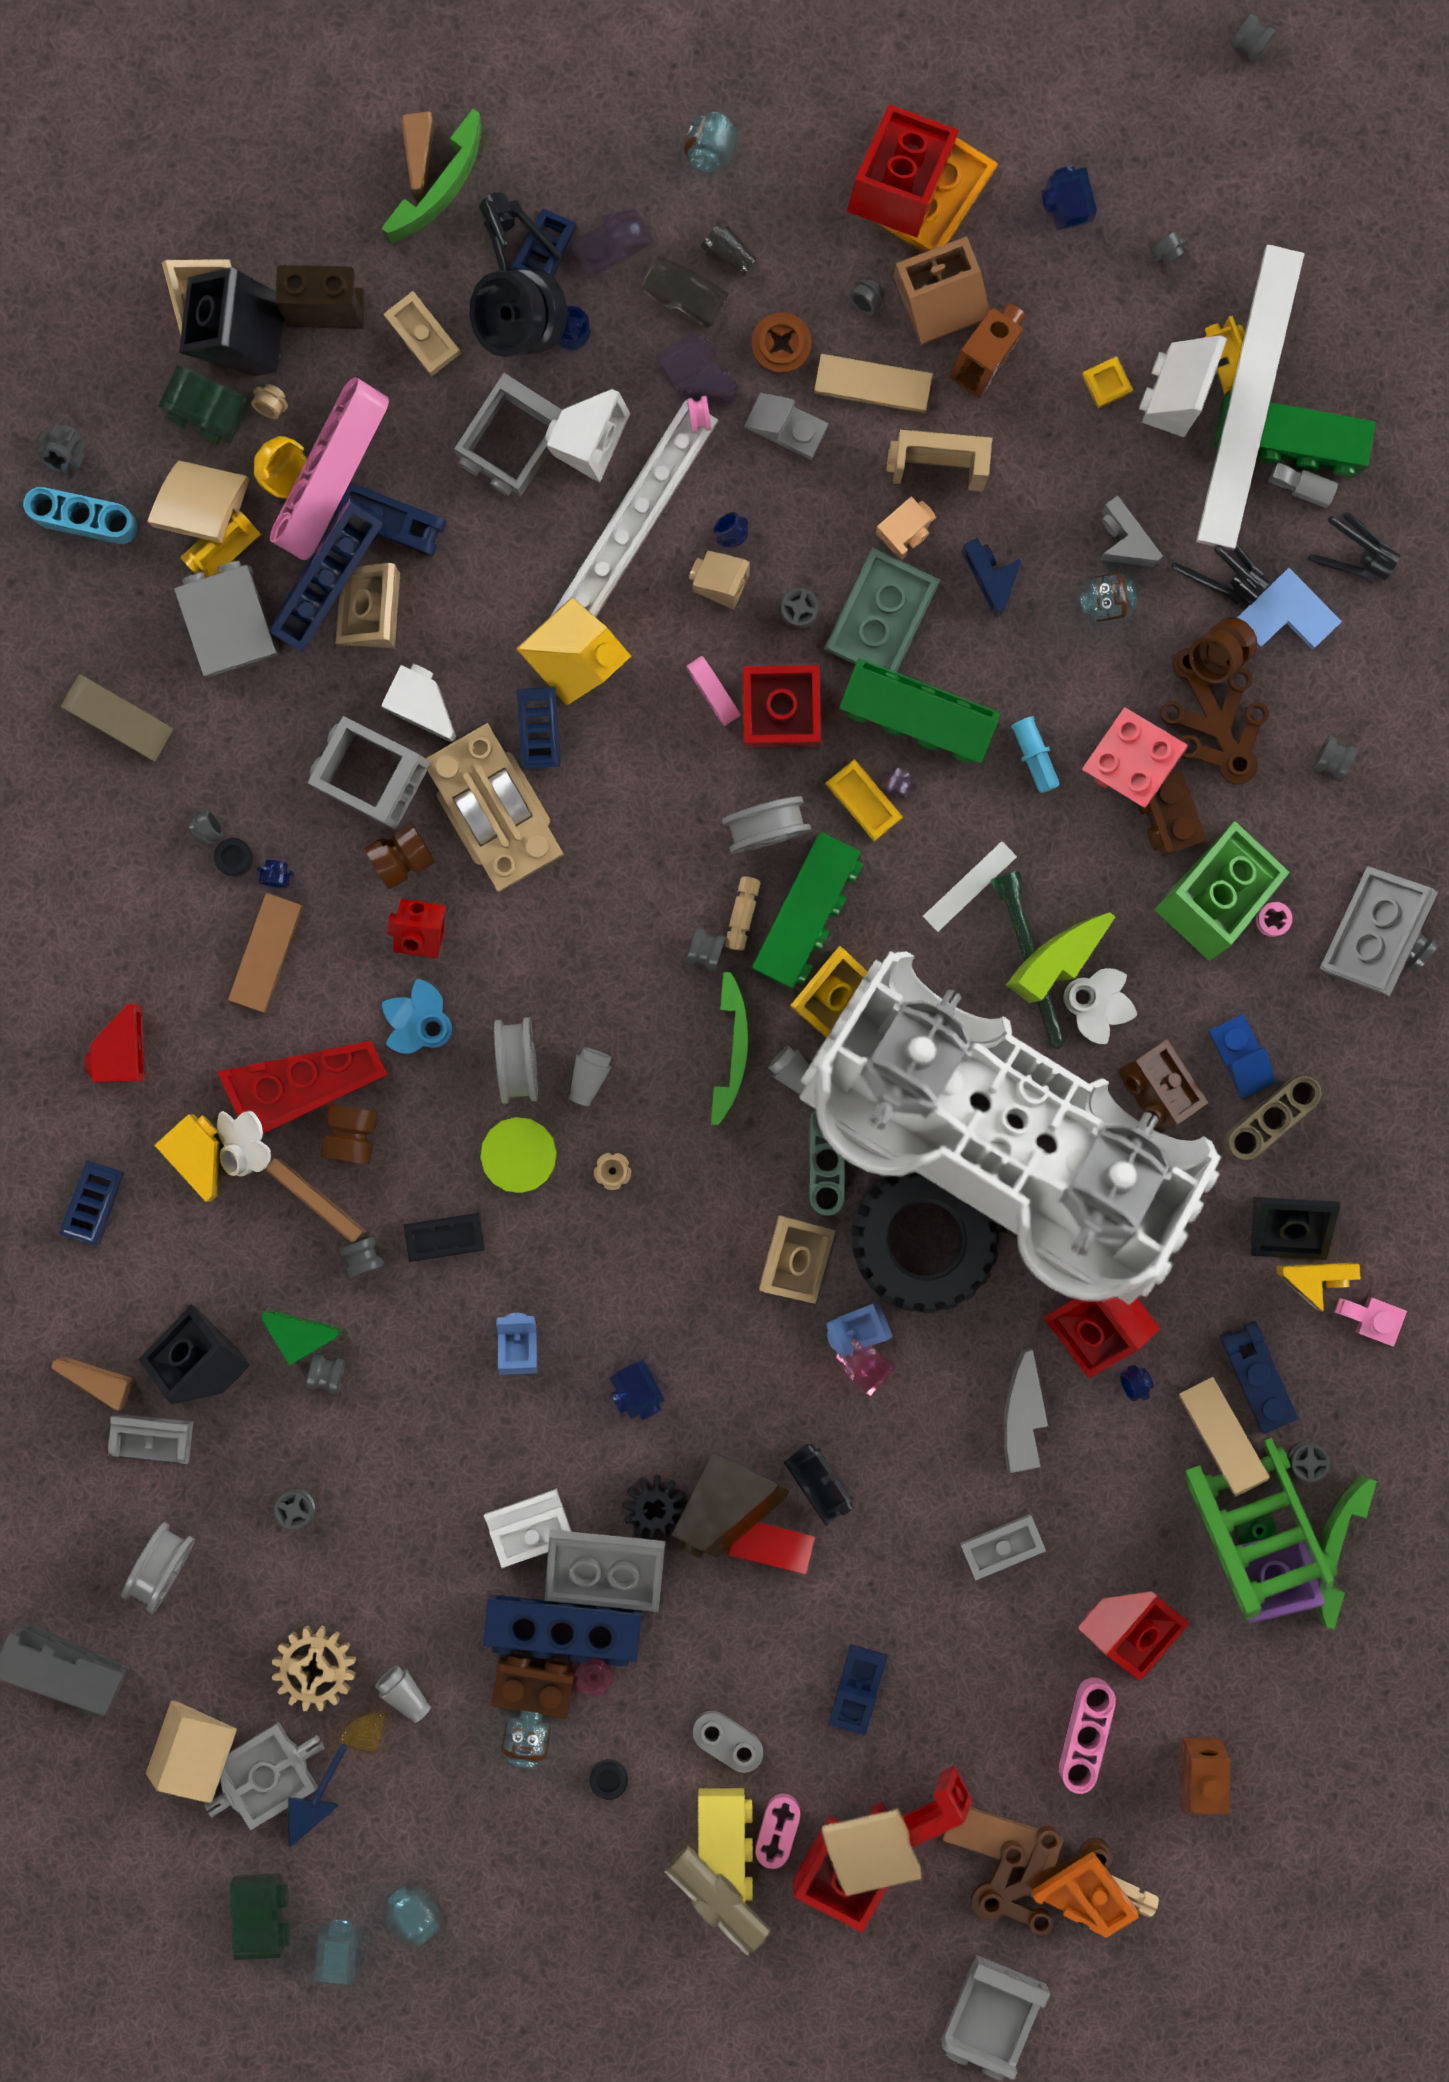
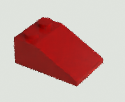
[847,104,959,238]

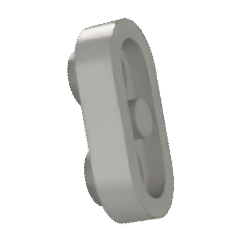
[693,1711,763,1773]

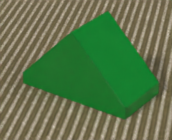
[262,1310,342,1366]

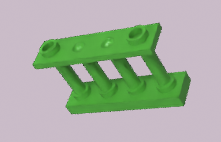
[1185,1438,1338,1621]

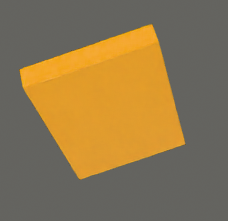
[877,138,998,253]

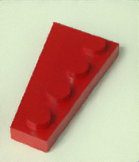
[217,1041,388,1135]

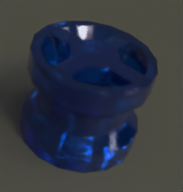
[557,305,591,350]

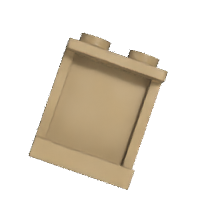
[887,430,992,492]

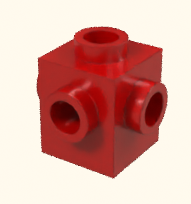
[387,899,446,959]

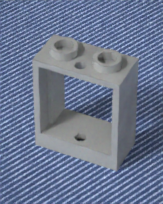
[454,373,562,498]
[308,716,431,830]

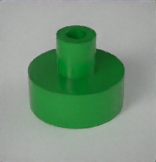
[1235,1514,1276,1544]

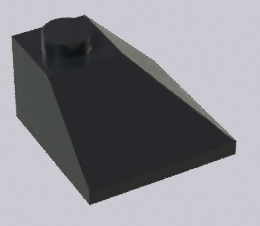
[139,1304,250,1404]

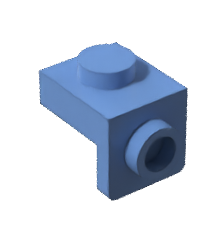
[826,1301,893,1358]
[496,1313,538,1375]

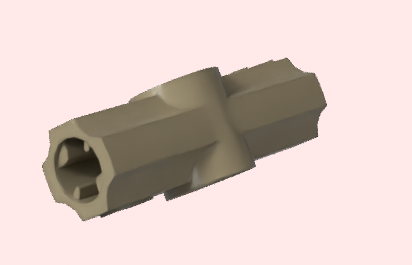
[664,1846,770,1955]

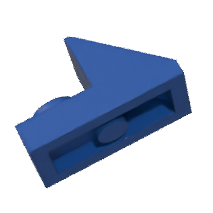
[1208,1014,1276,1099]

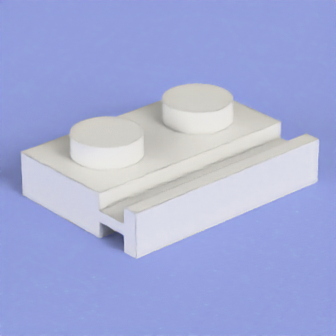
[484,1489,572,1568]

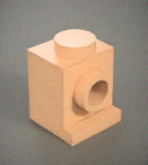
[876,496,936,561]

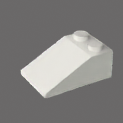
[1139,336,1227,437]

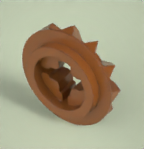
[751,312,812,374]

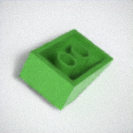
[1154,821,1290,961]

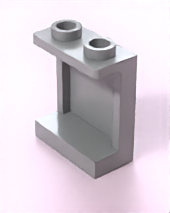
[174,561,281,677]
[941,1954,1050,2080]

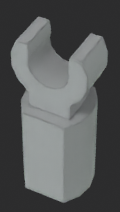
[1268,463,1338,509]

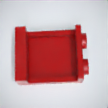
[869,1765,973,1848]

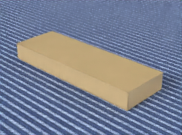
[814,354,933,413]
[1179,1377,1269,1497]

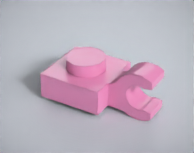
[1334,1297,1407,1347]

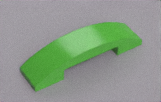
[381,109,482,243]
[711,972,748,1125]
[1316,1475,1377,1630]

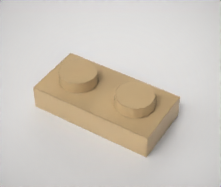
[383,291,461,377]

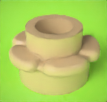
[251,384,288,419]
[594,1153,631,1190]

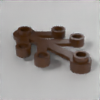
[1159,648,1269,784]
[971,1826,1112,1935]

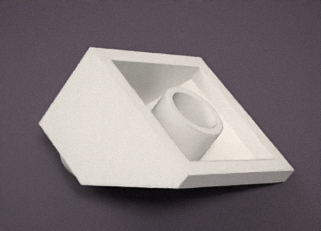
[546,389,630,482]

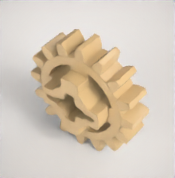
[272,1626,356,1711]

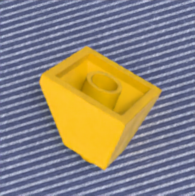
[516,598,631,706]

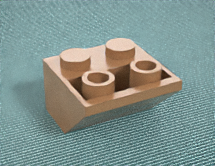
[893,236,990,346]

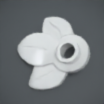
[1063,968,1137,1044]
[217,1111,271,1177]

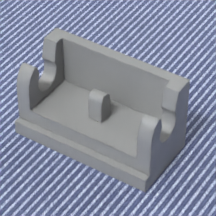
[108,1413,194,1464]

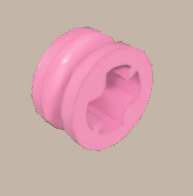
[687,396,711,433]
[1256,902,1292,937]

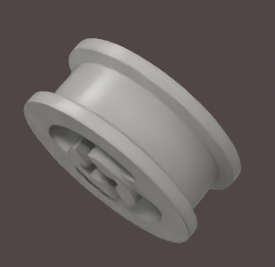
[722,796,812,854]
[494,1017,538,1104]
[121,1522,195,1614]

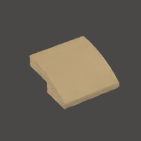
[147,460,250,543]
[822,1809,921,1896]

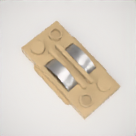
[426,723,564,892]

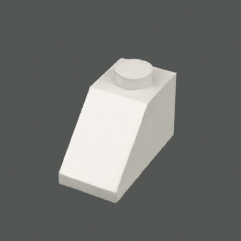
[381,664,456,743]

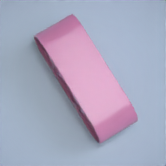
[1059,1677,1116,1794]

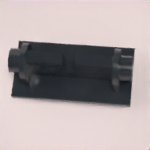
[783,1443,855,1526]

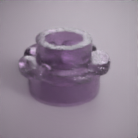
[880,767,917,799]

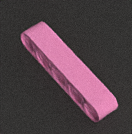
[270,377,389,560]

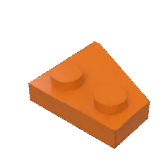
[1032,1851,1138,1938]

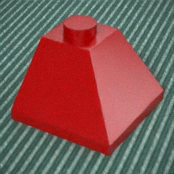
[1043,1297,1160,1379]
[1078,1591,1190,1681]

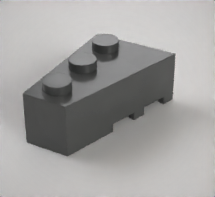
[0,1621,130,1717]

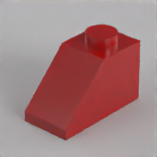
[85,1004,144,1083]

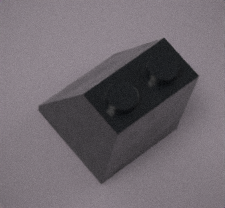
[179,267,285,376]

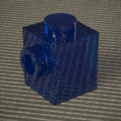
[1042,166,1097,231]
[610,1357,666,1420]

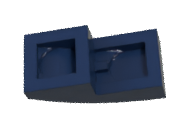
[828,1644,887,1735]

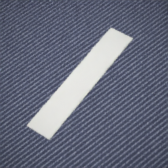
[923,841,1017,932]

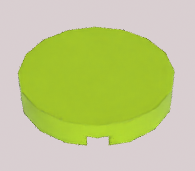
[480,1117,557,1193]

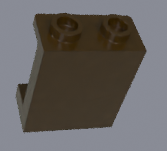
[276,265,365,329]

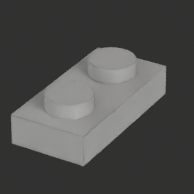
[960,1514,1046,1581]

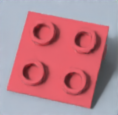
[1082,707,1188,808]

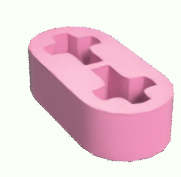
[686,656,740,726]
[755,1793,801,1869]

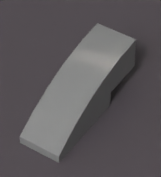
[1004,1348,1048,1473]

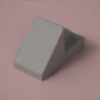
[744,393,829,460]
[1100,495,1163,567]

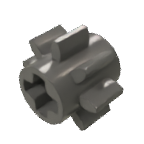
[37,424,86,473]

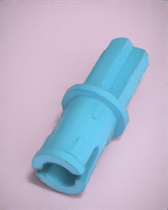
[1011,716,1059,793]

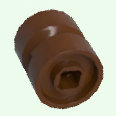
[1189,617,1257,683]
[364,821,436,890]
[321,1104,378,1165]

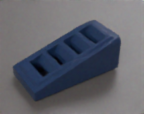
[510,208,577,277]
[517,686,561,769]
[59,1160,124,1245]

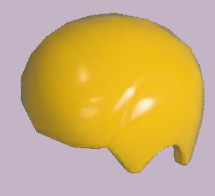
[254,436,307,499]

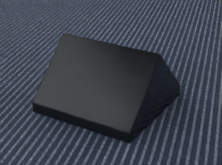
[1250,1197,1340,1260]

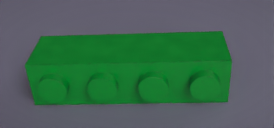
[1212,394,1376,477]
[839,658,1001,763]
[752,831,864,990]

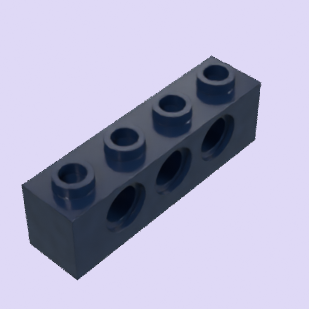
[269,496,383,652]
[483,1594,642,1666]

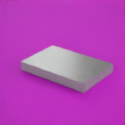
[1319,866,1438,997]
[544,1530,665,1612]

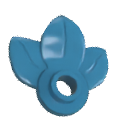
[382,979,452,1054]

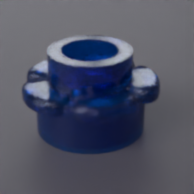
[713,512,749,547]
[257,860,294,888]
[1120,1365,1154,1401]

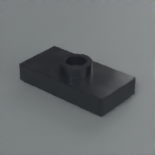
[403,1213,486,1262]

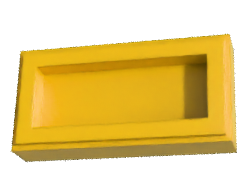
[825,759,903,842]

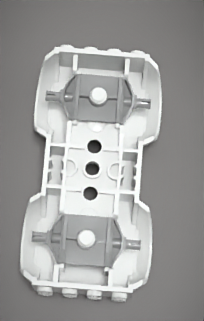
[799,951,1221,1305]

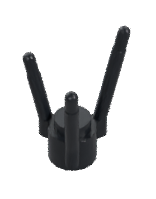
[479,192,562,270]
[1308,512,1401,582]
[1171,542,1270,605]

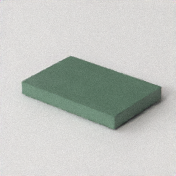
[823,547,940,672]

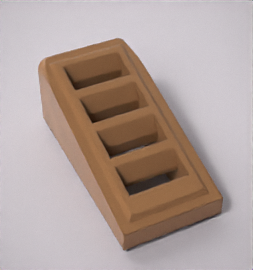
[401,112,434,201]
[51,1356,134,1411]

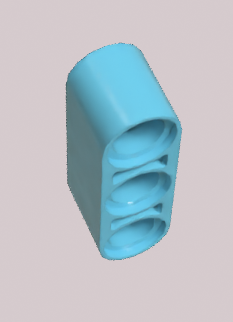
[23,487,138,544]

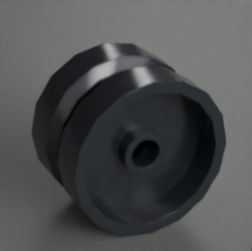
[469,268,568,357]

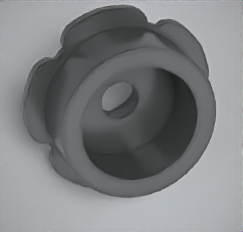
[1150,231,1186,266]
[850,280,885,315]
[189,810,224,846]

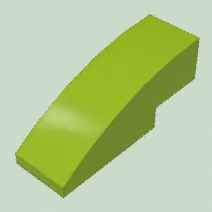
[1006,912,1115,1003]

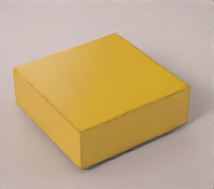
[1082,356,1133,408]

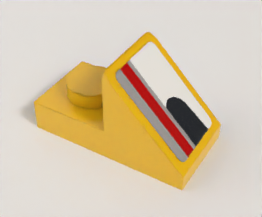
[1276,1263,1360,1312]

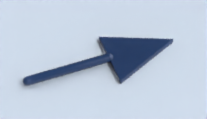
[288,1744,347,1847]

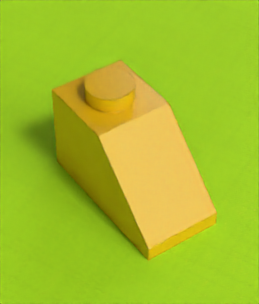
[154,1114,220,1202]

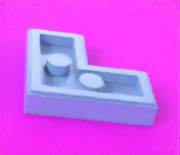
[1237,568,1342,650]

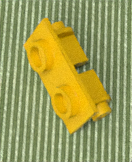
[1204,316,1245,395]
[180,511,261,578]

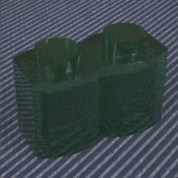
[158,365,250,445]
[230,1874,291,1960]

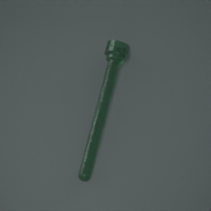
[991,871,1065,1049]

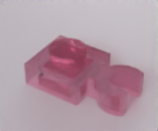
[836,1339,895,1396]

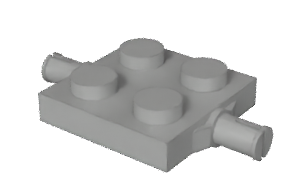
[204,1721,324,1831]

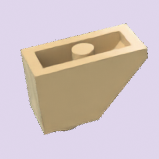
[689,551,750,610]

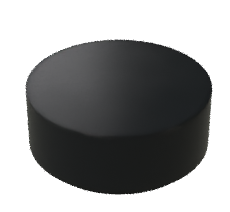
[214,838,254,877]
[589,1759,628,1800]

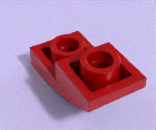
[726,1522,815,1575]

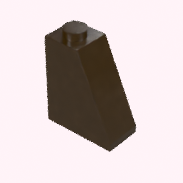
[672,1452,790,1559]

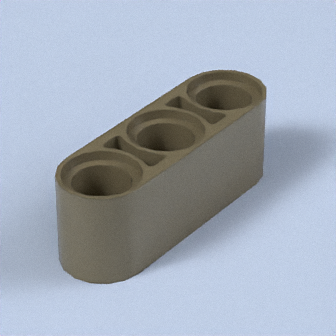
[60,674,174,762]
[1223,1076,1322,1160]

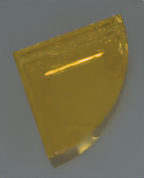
[339,1712,387,1753]

